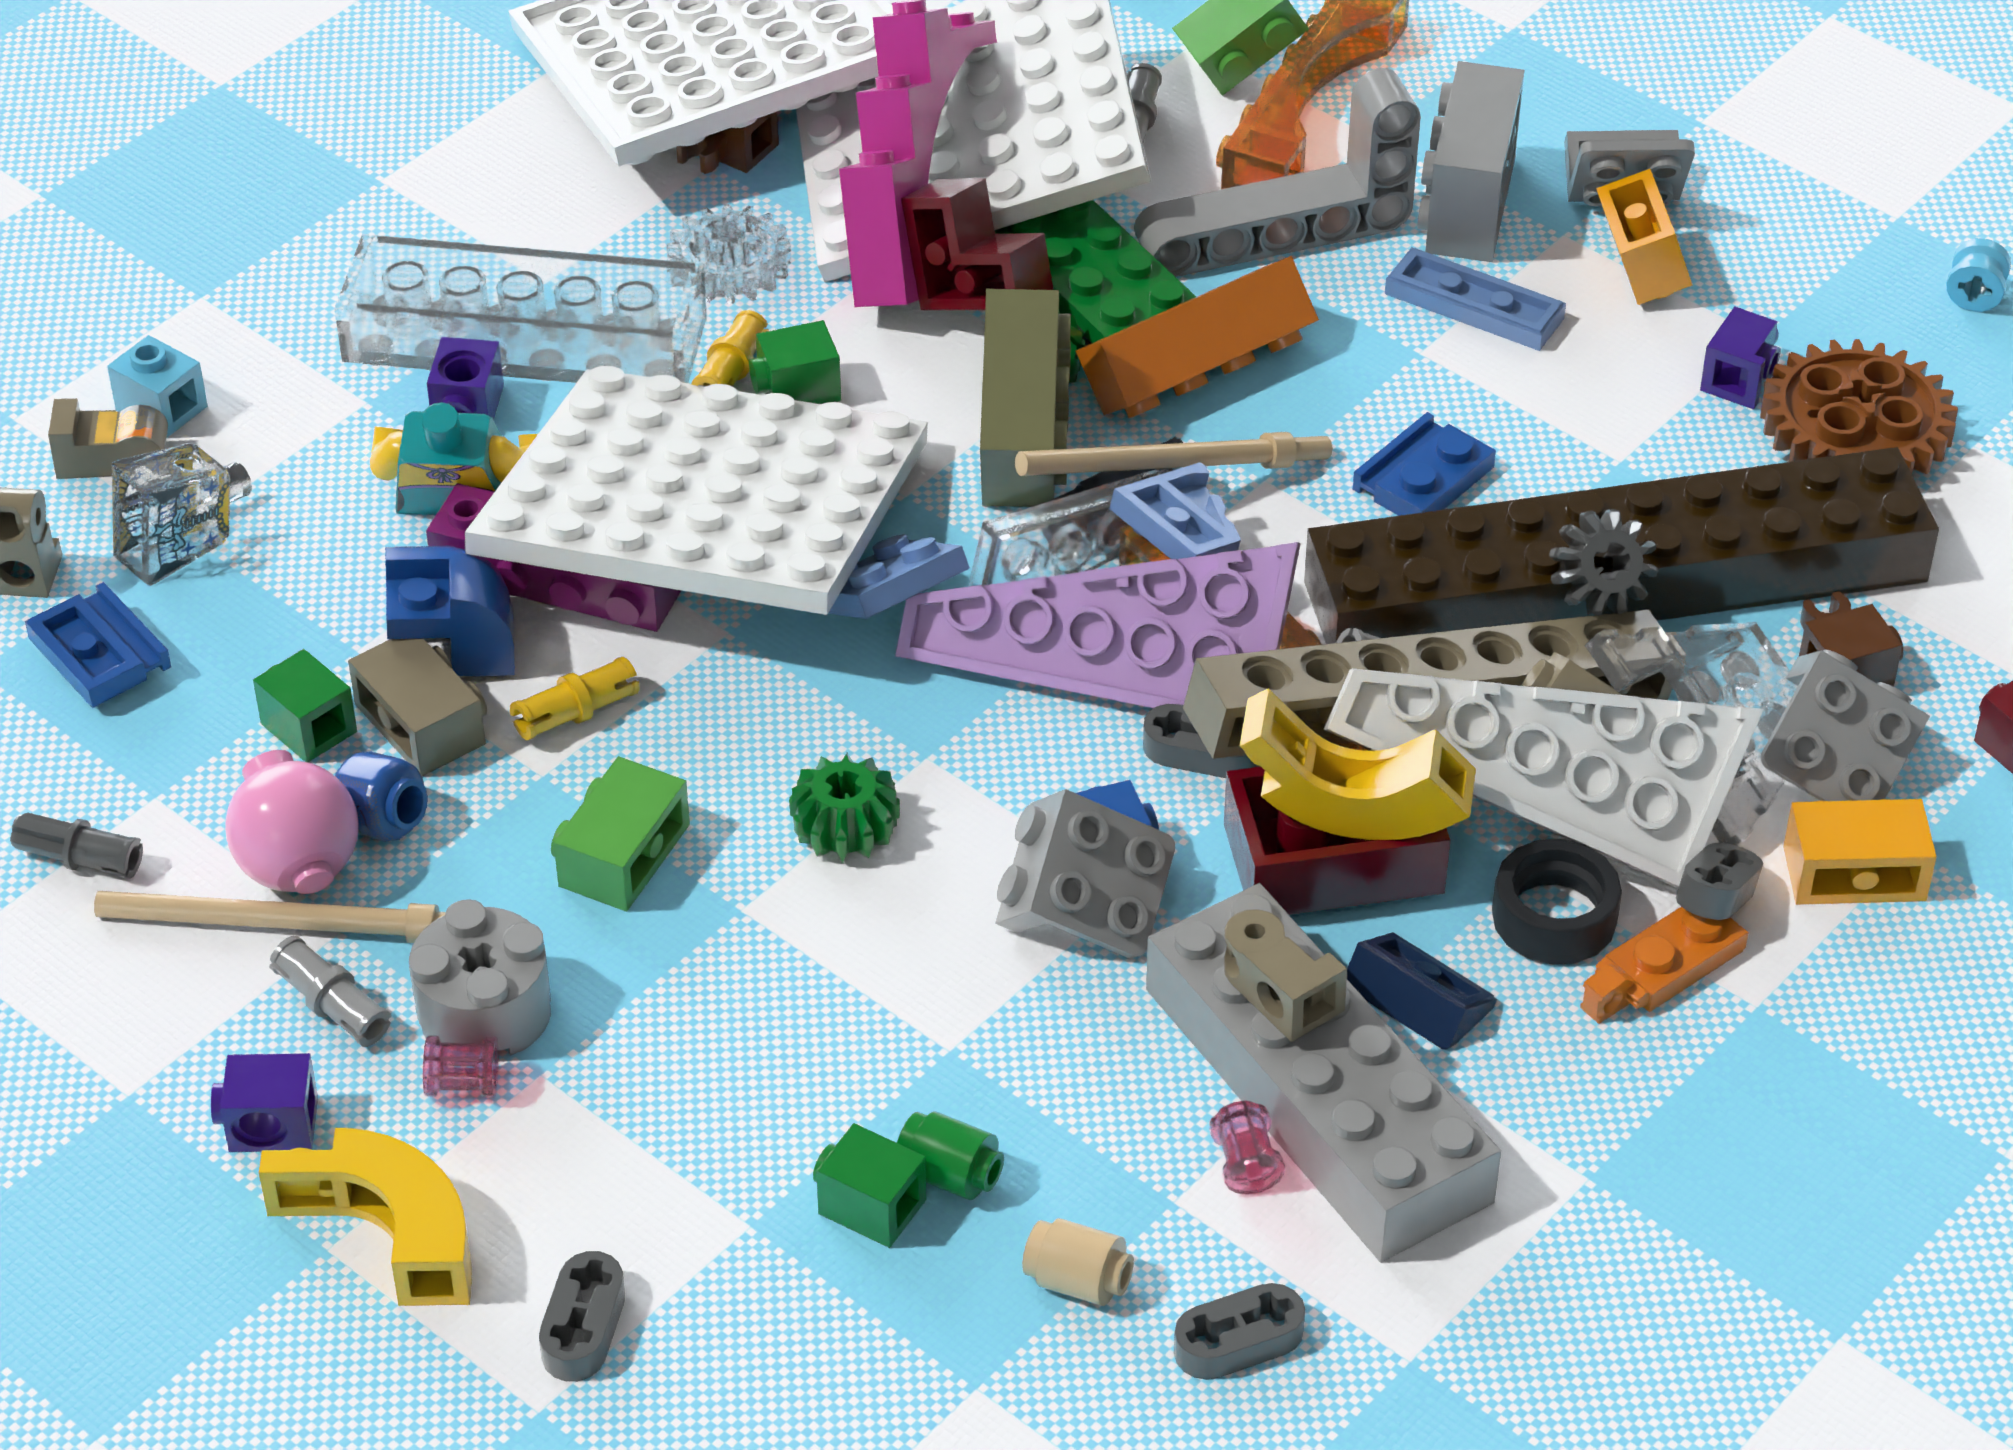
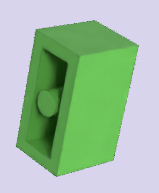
[1172,0,1309,96]
[551,756,690,912]

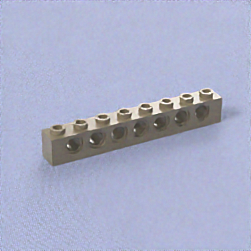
[1183,610,1683,759]

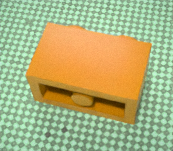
[1596,169,1693,305]
[1783,799,1936,905]

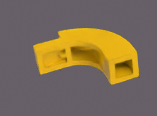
[1240,688,1476,840]
[259,1128,472,1306]

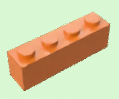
[1076,256,1319,418]

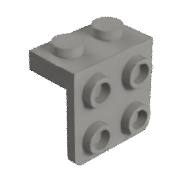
[1564,130,1695,206]
[1761,650,1930,801]
[995,789,1175,958]

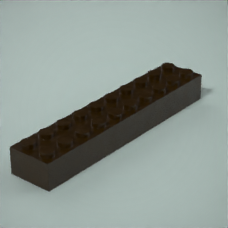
[1304,447,1939,644]

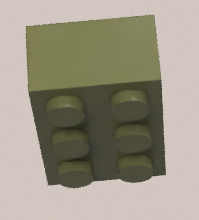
[980,289,1071,507]

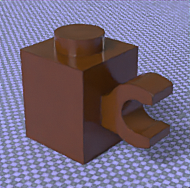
[676,112,779,174]
[1799,591,1903,687]

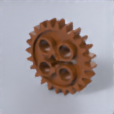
[1760,339,1958,474]

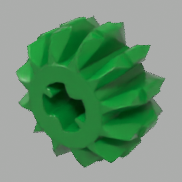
[789,752,900,863]

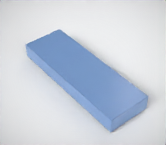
[1385,247,1566,351]

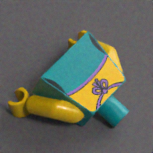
[370,402,538,515]

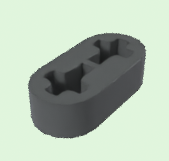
[1143,704,1259,778]
[1675,843,1764,920]
[539,1251,625,1382]
[1174,1283,1305,1380]

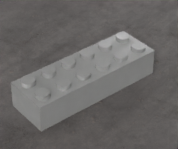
[1146,883,1501,1263]

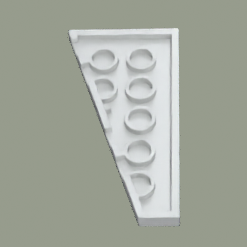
[1324,669,1764,888]

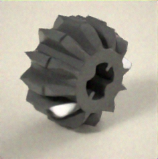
[1549,509,1659,616]

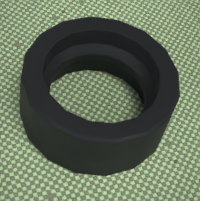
[1492,839,1622,965]

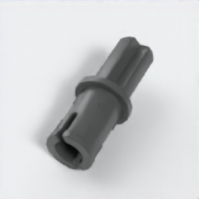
[10,812,143,879]

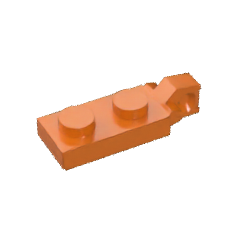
[1580,907,1749,1024]

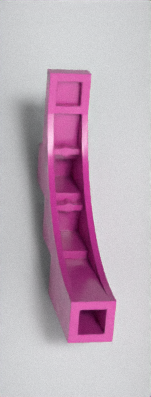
[839,0,997,307]

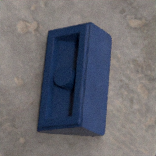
[1347,932,1498,1050]

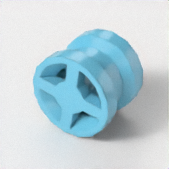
[1946,238,2011,312]

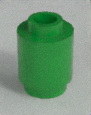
[897,1111,1004,1200]

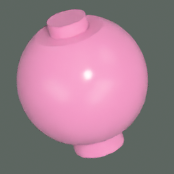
[225,750,358,894]

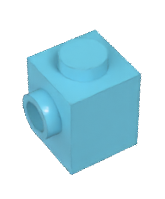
[107,335,208,438]

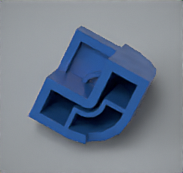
[385,546,515,676]

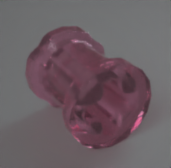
[423,1035,499,1098]
[1209,1100,1285,1195]

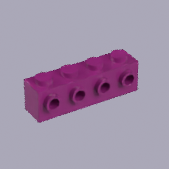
[426,483,682,632]

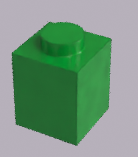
[749,320,841,404]
[253,648,357,762]
[813,1123,927,1248]

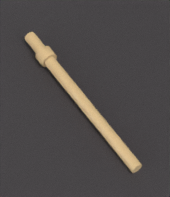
[1015,432,1333,476]
[94,891,446,943]

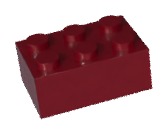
[1224,766,1451,915]

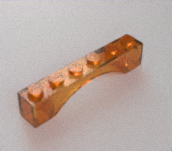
[1216,0,1409,189]

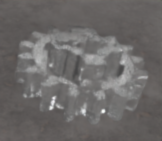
[666,204,791,304]

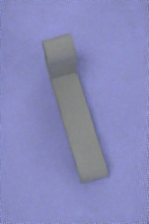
[1134,68,1421,277]

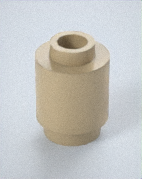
[1022,1218,1134,1306]

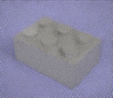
[1417,61,1525,262]

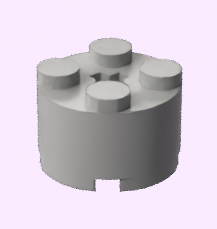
[409,899,551,1062]

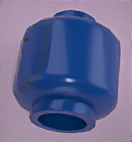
[335,751,428,842]

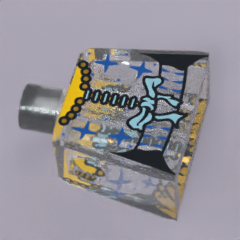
[112,443,252,586]

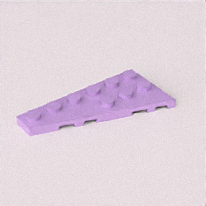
[895,542,1301,708]

